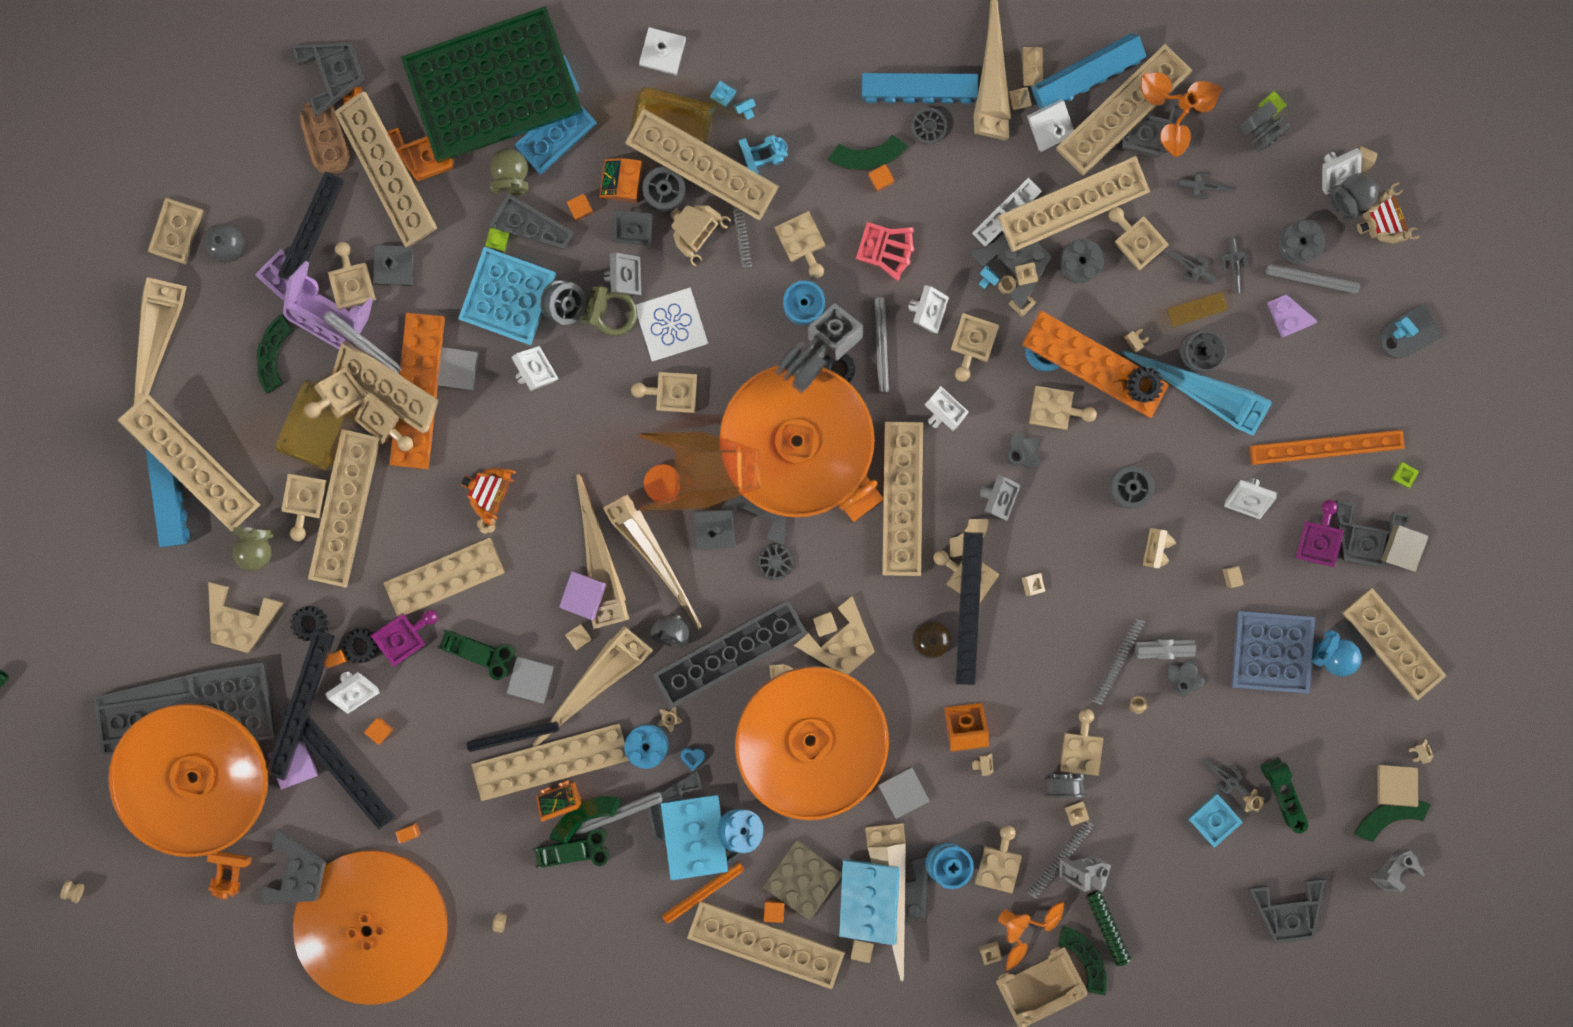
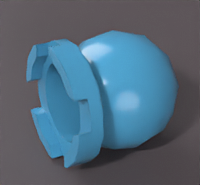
[1311,630,1362,677]

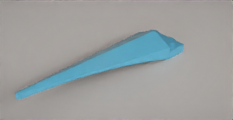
[1122,350,1272,436]

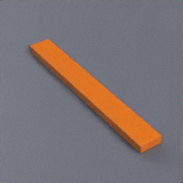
[1249,430,1405,465]

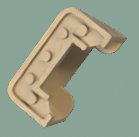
[996,947,1088,1027]

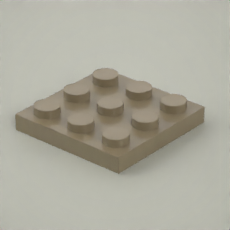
[763,839,842,921]

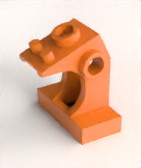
[207,851,251,900]

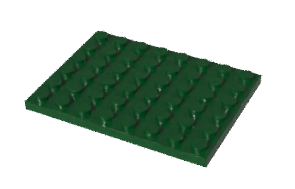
[401,6,583,163]

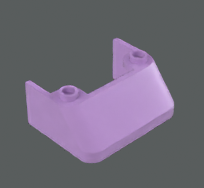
[283,261,373,349]

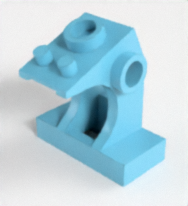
[739,135,788,174]

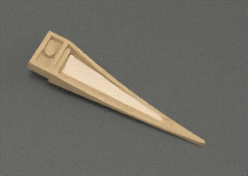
[974,0,1011,141]
[134,277,187,405]
[576,474,629,629]
[603,495,702,629]
[532,626,653,747]
[865,822,906,982]

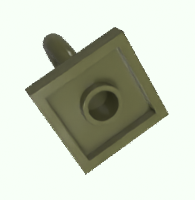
[580,286,637,336]

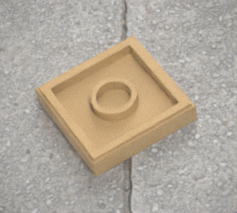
[1377,765,1418,807]

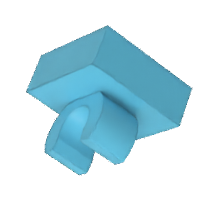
[710,81,736,108]
[733,97,756,120]
[979,265,1001,289]
[1392,316,1419,339]

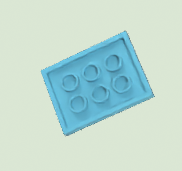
[661,794,728,880]
[839,859,900,945]

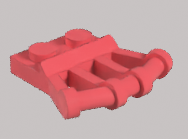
[855,222,915,281]

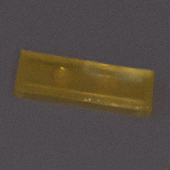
[1167,292,1228,328]

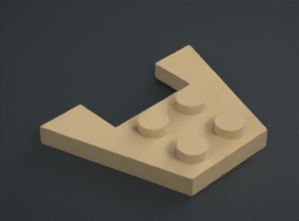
[208,582,284,653]
[794,596,875,674]

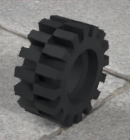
[823,354,856,383]
[1125,367,1164,402]
[290,606,328,641]
[342,628,380,664]

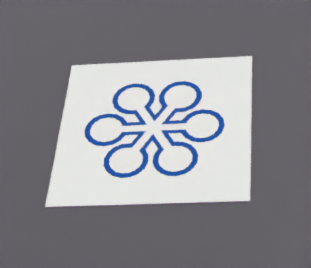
[636,288,708,362]

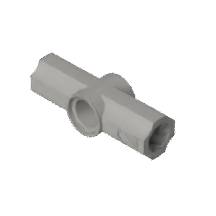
[1135,639,1196,659]

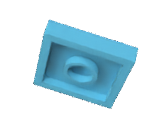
[1188,793,1243,848]

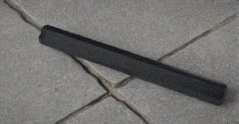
[467,721,560,752]

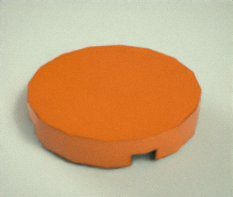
[644,464,682,502]

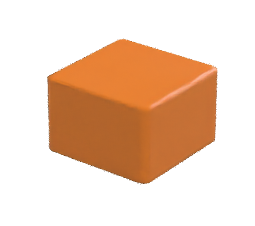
[868,164,894,192]
[567,194,593,221]
[325,650,350,669]
[364,717,393,745]
[395,822,421,844]
[764,900,784,923]

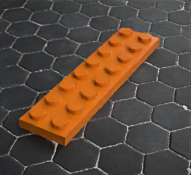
[1022,311,1169,418]
[390,313,445,469]

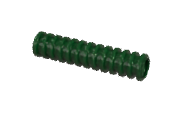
[1085,890,1132,966]

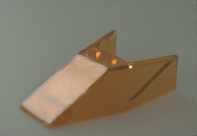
[638,431,760,511]

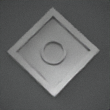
[437,347,479,391]
[507,656,555,704]
[878,766,930,819]

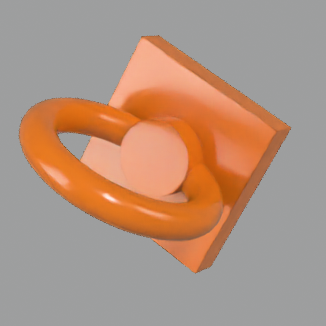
[839,476,884,522]

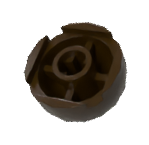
[912,620,951,659]

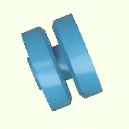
[783,281,825,326]
[925,842,974,889]

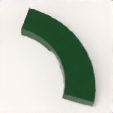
[828,135,908,171]
[256,314,294,394]
[549,796,621,844]
[1354,800,1430,842]
[1058,925,1107,996]

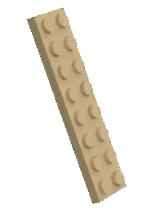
[1056,44,1192,176]
[335,92,438,248]
[625,109,779,220]
[997,156,1150,252]
[118,393,260,532]
[882,422,923,576]
[308,429,380,588]
[471,723,629,801]
[687,901,845,989]

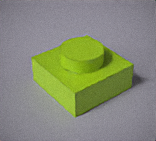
[1258,91,1287,118]
[485,228,510,252]
[1391,462,1419,488]

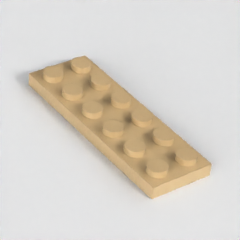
[332,340,438,433]
[384,538,505,616]
[1341,588,1447,701]

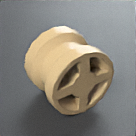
[60,880,84,903]

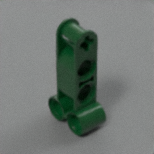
[437,629,516,680]
[1260,757,1308,834]
[532,827,610,868]

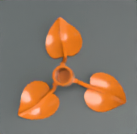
[1141,72,1222,157]
[998,900,1064,971]

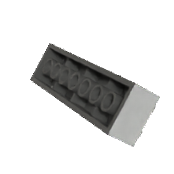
[653,599,807,708]

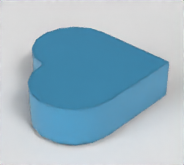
[680,748,706,771]

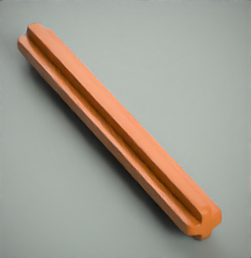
[662,862,744,924]

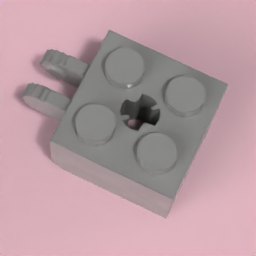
[805,303,863,361]

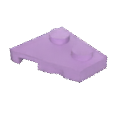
[255,249,288,301]
[1267,295,1318,338]

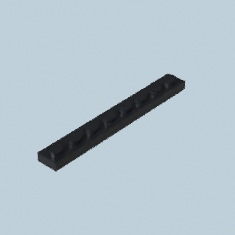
[955,531,983,685]
[267,629,335,781]
[280,705,395,830]

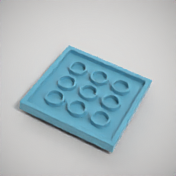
[458,247,557,345]

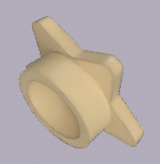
[658,707,682,732]
[1243,789,1265,812]

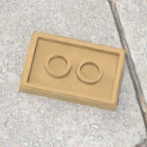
[147,197,204,265]

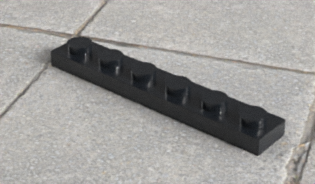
[278,171,344,280]

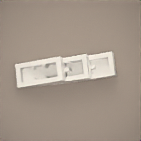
[972,178,1042,246]

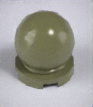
[489,148,529,196]
[232,527,274,572]

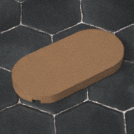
[299,101,350,175]

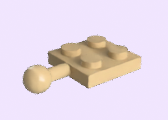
[1109,207,1169,271]
[774,211,825,279]
[328,242,376,310]
[950,313,999,382]
[304,367,366,418]
[631,372,697,413]
[1029,386,1097,430]
[354,392,413,451]
[281,474,328,541]
[934,550,999,603]
[1059,709,1104,776]
[975,825,1022,893]

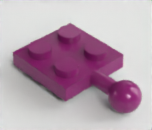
[1296,500,1344,568]
[371,610,438,667]

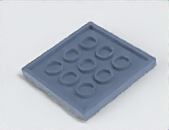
[1231,611,1315,694]

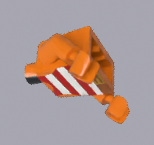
[461,467,516,526]

